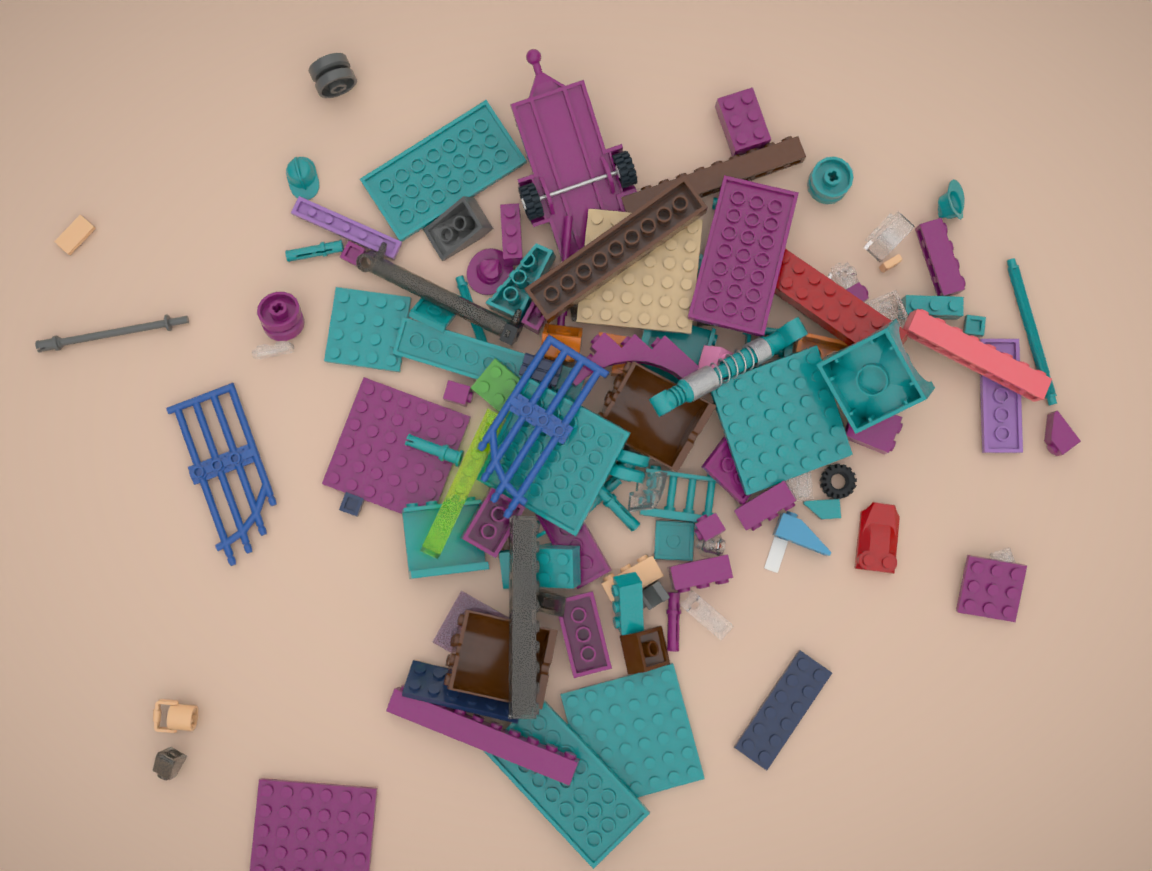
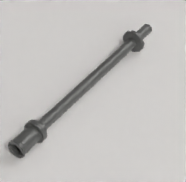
[35,314,189,353]

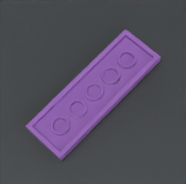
[979,339,1023,453]

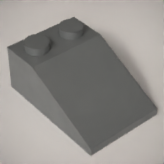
[423,196,494,261]

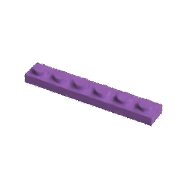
[291,196,402,260]

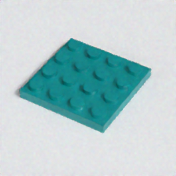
[324,287,412,372]

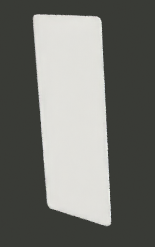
[764,537,788,573]

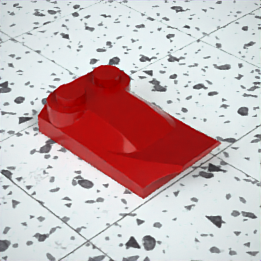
[854,502,900,574]

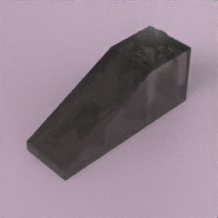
[515,587,566,617]

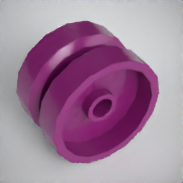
[257,292,305,341]

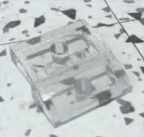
[628,471,667,512]

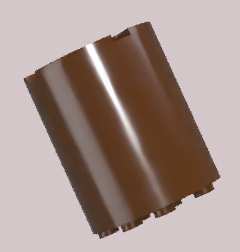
[598,361,716,472]
[444,609,558,710]

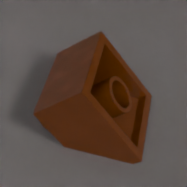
[620,626,670,674]

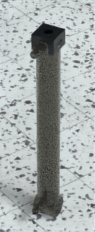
[356,242,524,346]

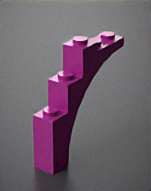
[572,332,699,387]

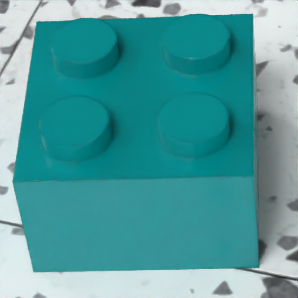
[535,545,581,589]

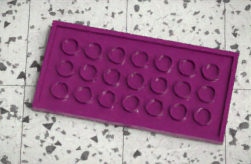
[687,175,799,337]

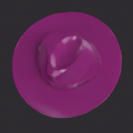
[467,248,513,295]

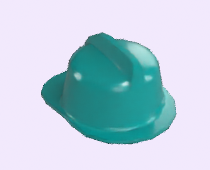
[286,157,319,200]
[938,179,965,220]

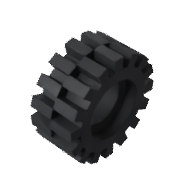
[819,464,857,499]

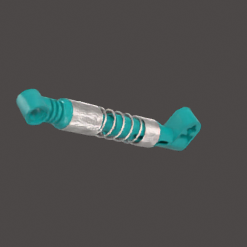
[649,317,808,417]

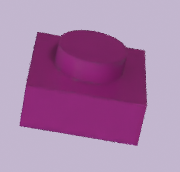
[340,241,366,267]

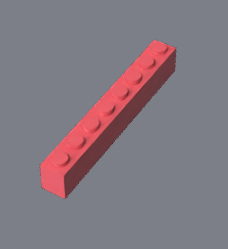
[903,309,1052,402]

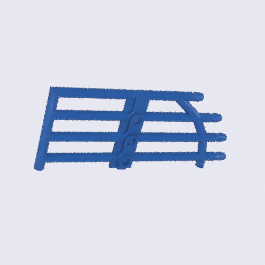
[477,334,609,519]
[166,383,277,566]

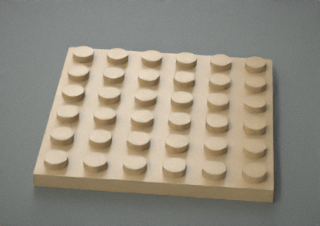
[576,209,703,334]

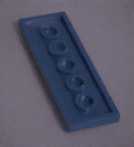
[734,650,832,771]
[402,660,522,724]

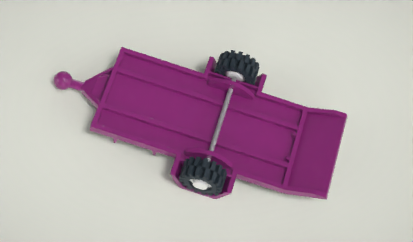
[510,49,638,260]

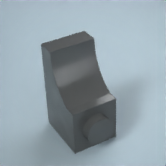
[643,580,670,610]

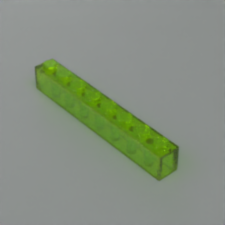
[420,409,503,559]

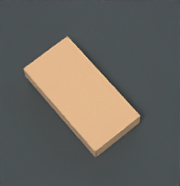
[54,214,96,255]

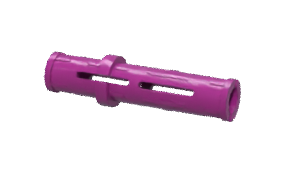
[666,592,681,652]

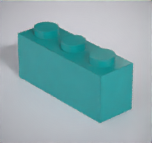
[900,295,964,320]
[611,572,644,635]

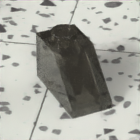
[152,747,187,780]

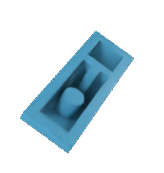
[772,511,831,556]

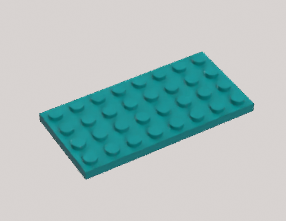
[360,100,527,242]
[484,700,650,869]

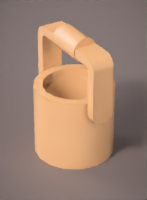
[153,699,198,733]

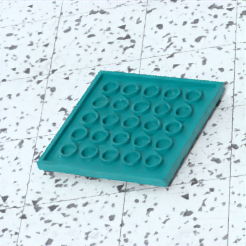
[710,345,853,495]
[476,378,631,536]
[560,663,705,798]

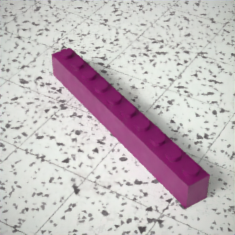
[386,685,580,785]

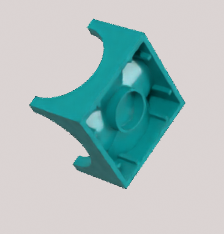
[817,319,935,434]

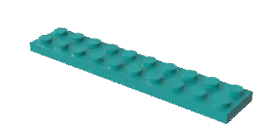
[392,317,585,402]

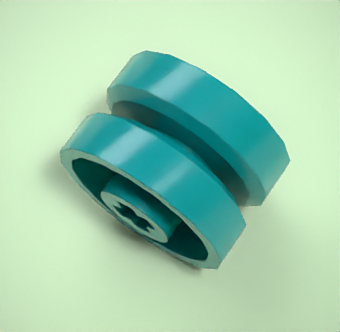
[807,156,854,205]
[609,449,650,484]

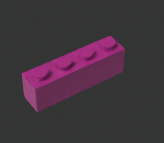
[915,218,966,296]

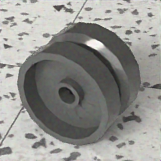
[308,53,357,98]

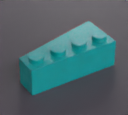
[486,243,556,323]

